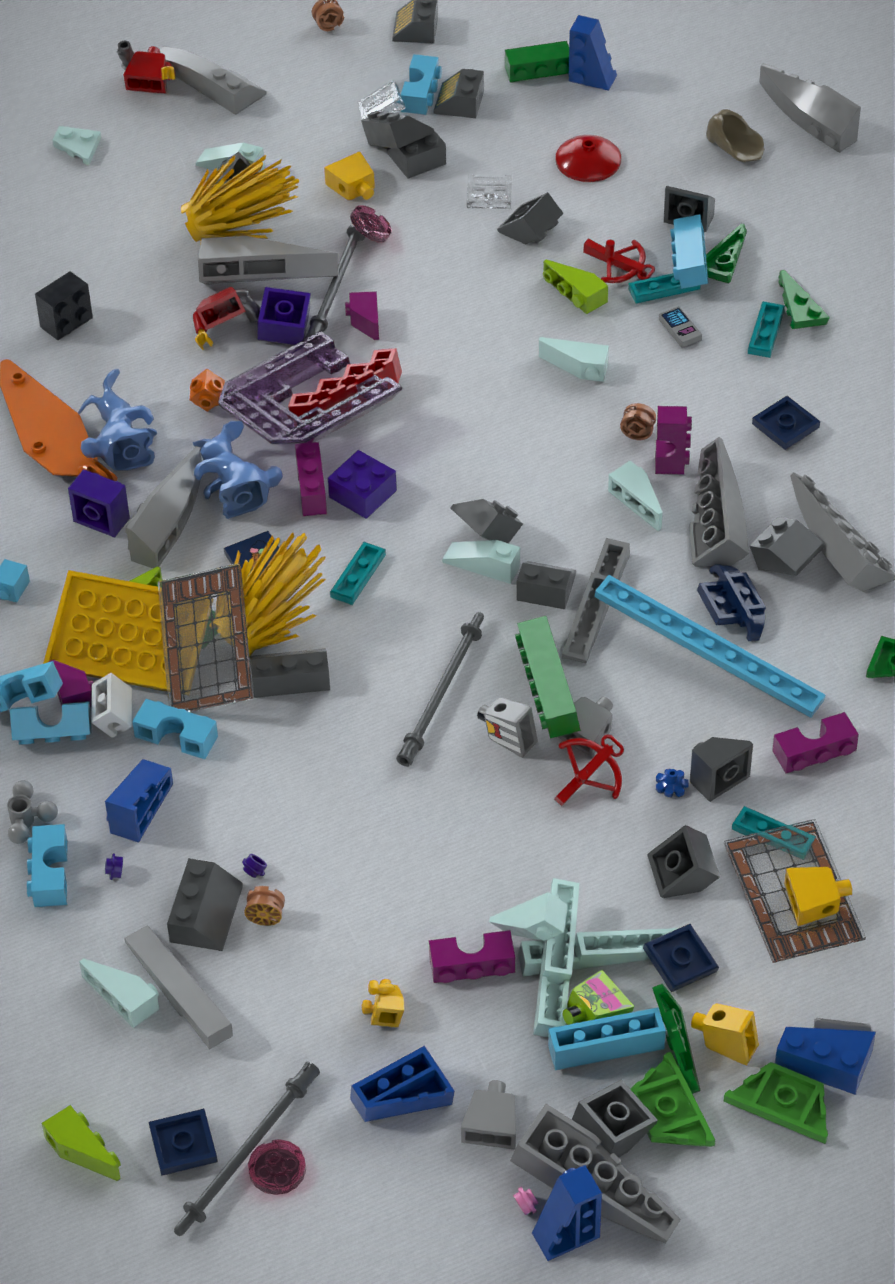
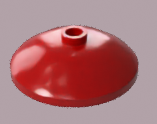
[556,135,621,182]

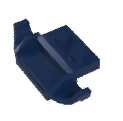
[697,564,766,642]

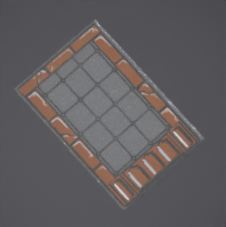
[158,563,253,712]
[724,819,866,963]

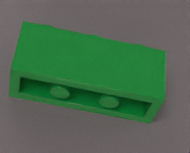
[505,41,569,82]

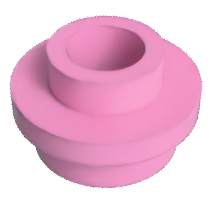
[513,1187,538,1215]

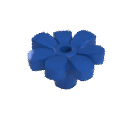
[656,769,689,797]

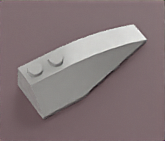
[159,46,266,115]
[759,63,861,153]
[689,437,749,567]
[510,1104,681,1244]

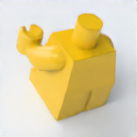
[361,979,404,1027]

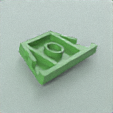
[631,1052,715,1147]
[723,1062,828,1144]

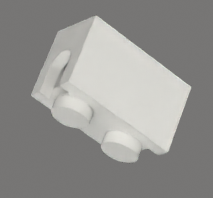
[91,673,132,738]

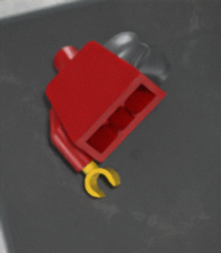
[117,40,176,94]
[193,287,261,350]

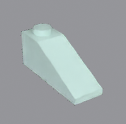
[196,143,265,172]
[539,337,609,382]
[608,461,662,531]
[442,540,520,584]
[489,892,567,941]
[79,958,159,1028]

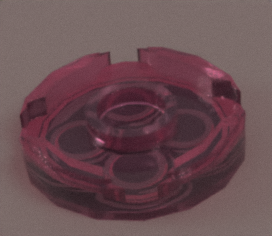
[350,205,392,242]
[248,1139,306,1195]

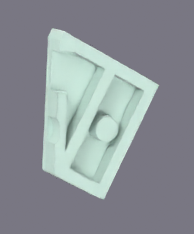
[53,126,101,165]

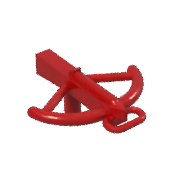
[583,238,655,283]
[554,734,624,806]

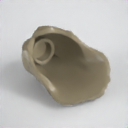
[706,109,765,162]

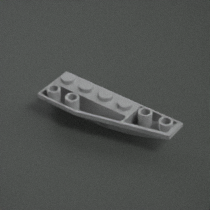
[198,236,339,284]
[125,446,202,568]
[790,472,895,592]

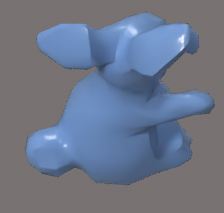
[78,369,157,470]
[193,421,283,519]

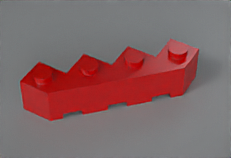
[288,348,402,431]

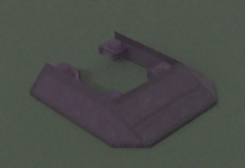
[218,331,402,444]

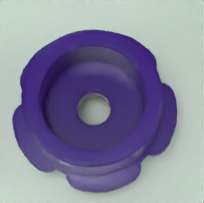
[105,853,123,880]
[242,854,267,878]

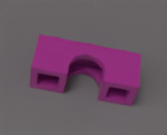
[655,406,692,475]
[295,442,327,516]
[772,712,859,774]
[429,930,515,983]

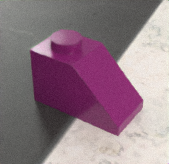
[345,291,379,340]
[49,660,93,707]

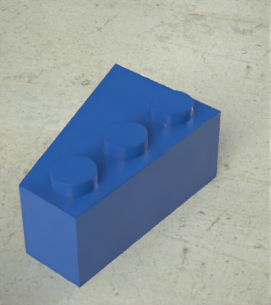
[569,15,617,91]
[105,759,173,843]
[775,1027,876,1095]
[350,1046,455,1122]
[532,1165,602,1261]

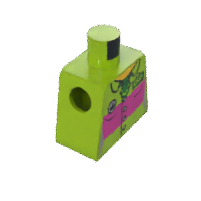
[562,970,634,1025]

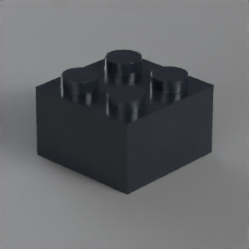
[35,271,93,340]

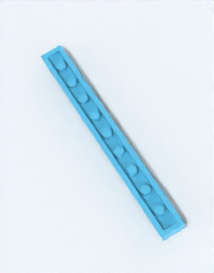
[595,575,825,718]

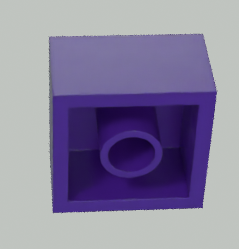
[257,287,311,346]
[328,450,397,519]
[68,469,130,538]

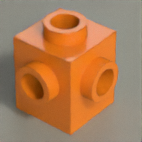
[189,369,225,412]

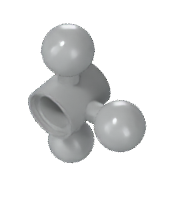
[7,780,58,844]

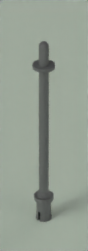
[305,217,367,345]
[396,612,484,767]
[174,1062,320,1236]

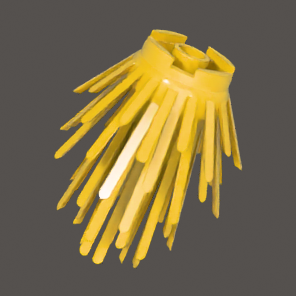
[181,155,299,245]
[210,533,326,658]

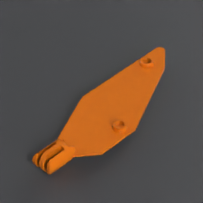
[0,359,118,481]

